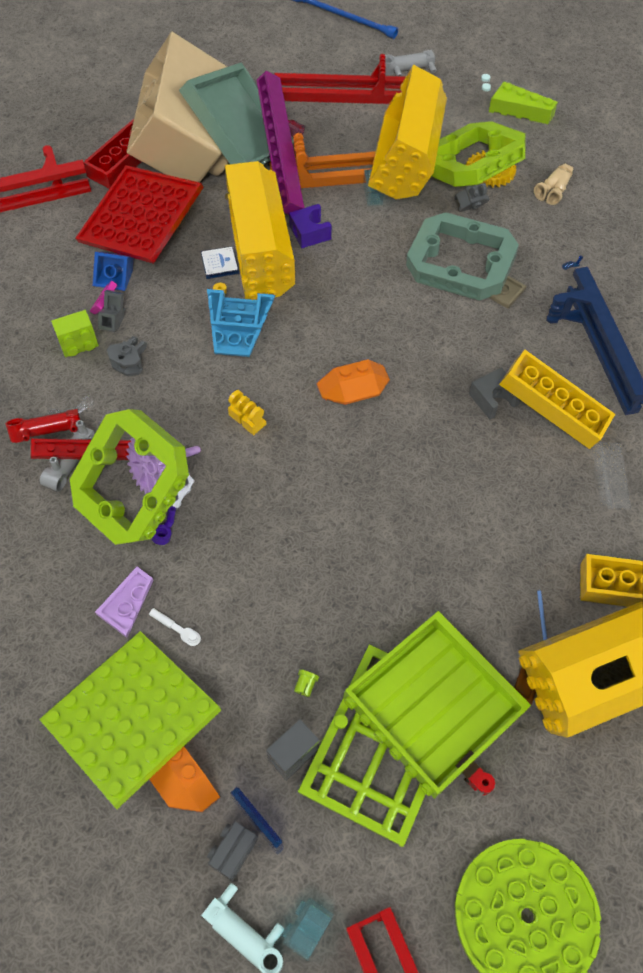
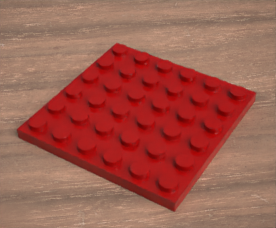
[75,165,204,264]

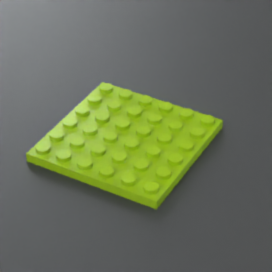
[39,631,221,809]

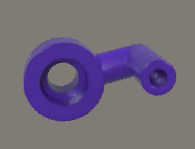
[151,506,176,545]

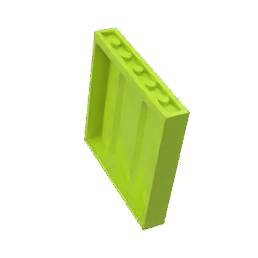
[343,611,531,799]

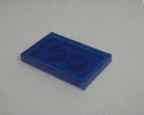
[230,787,284,855]

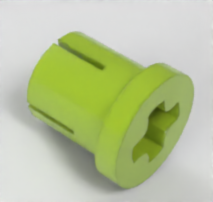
[294,670,319,697]

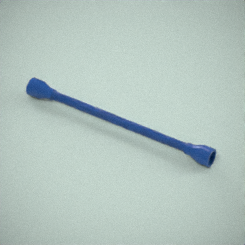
[292,0,399,39]

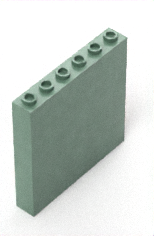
[179,62,294,165]

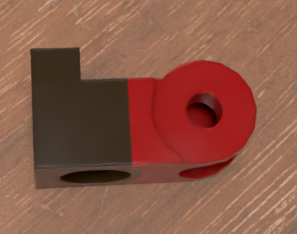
[456,750,495,795]

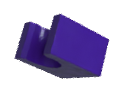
[289,204,332,248]

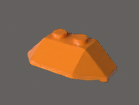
[317,359,390,405]
[149,747,220,812]

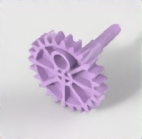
[126,438,201,494]

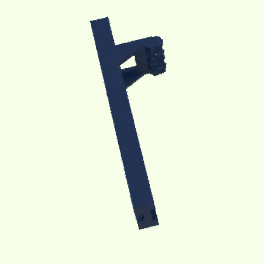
[546,267,643,415]

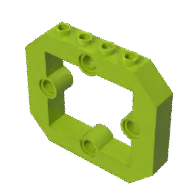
[432,121,526,187]
[70,409,189,545]

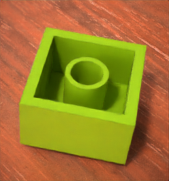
[51,310,99,357]

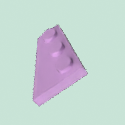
[95,567,153,638]

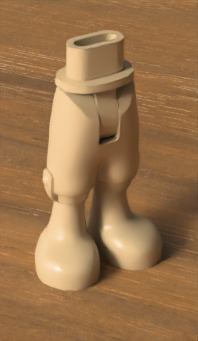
[534,164,573,205]

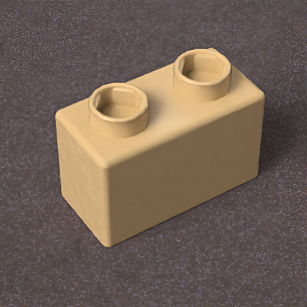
[127,32,229,182]

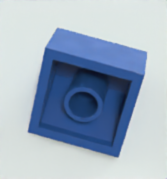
[92,251,134,291]

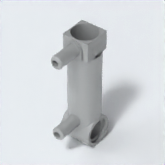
[385,50,437,76]
[40,420,95,492]

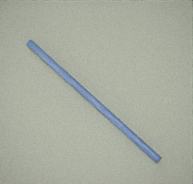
[537,590,547,641]

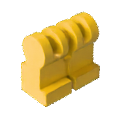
[228,390,267,436]

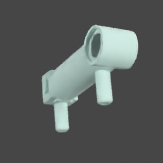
[201,883,284,973]

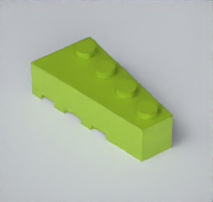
[489,82,558,124]

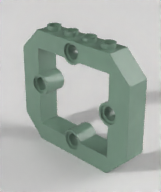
[406,212,519,301]

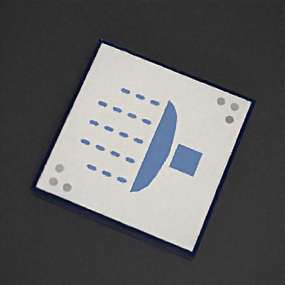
[200,246,239,279]

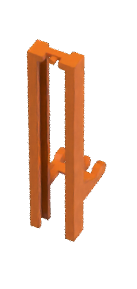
[269,133,376,188]

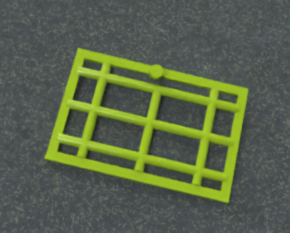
[298,644,426,847]

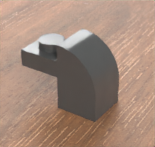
[98,290,125,332]

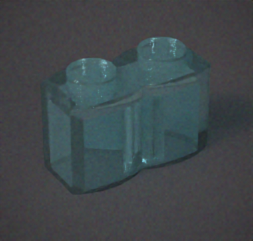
[282,898,334,962]

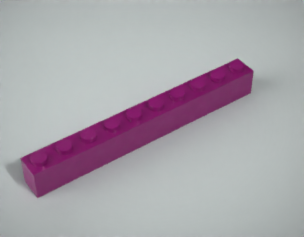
[256,71,304,215]

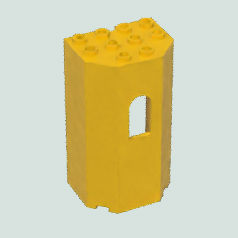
[368,65,447,199]
[225,161,295,300]
[518,601,643,738]

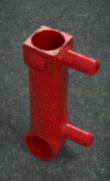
[5,409,80,443]

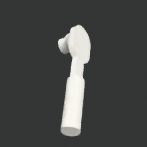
[149,608,201,646]

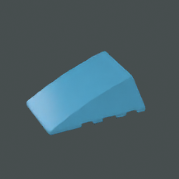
[207,289,275,357]

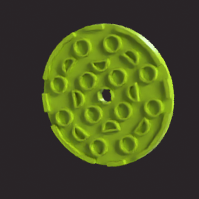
[455,839,601,973]

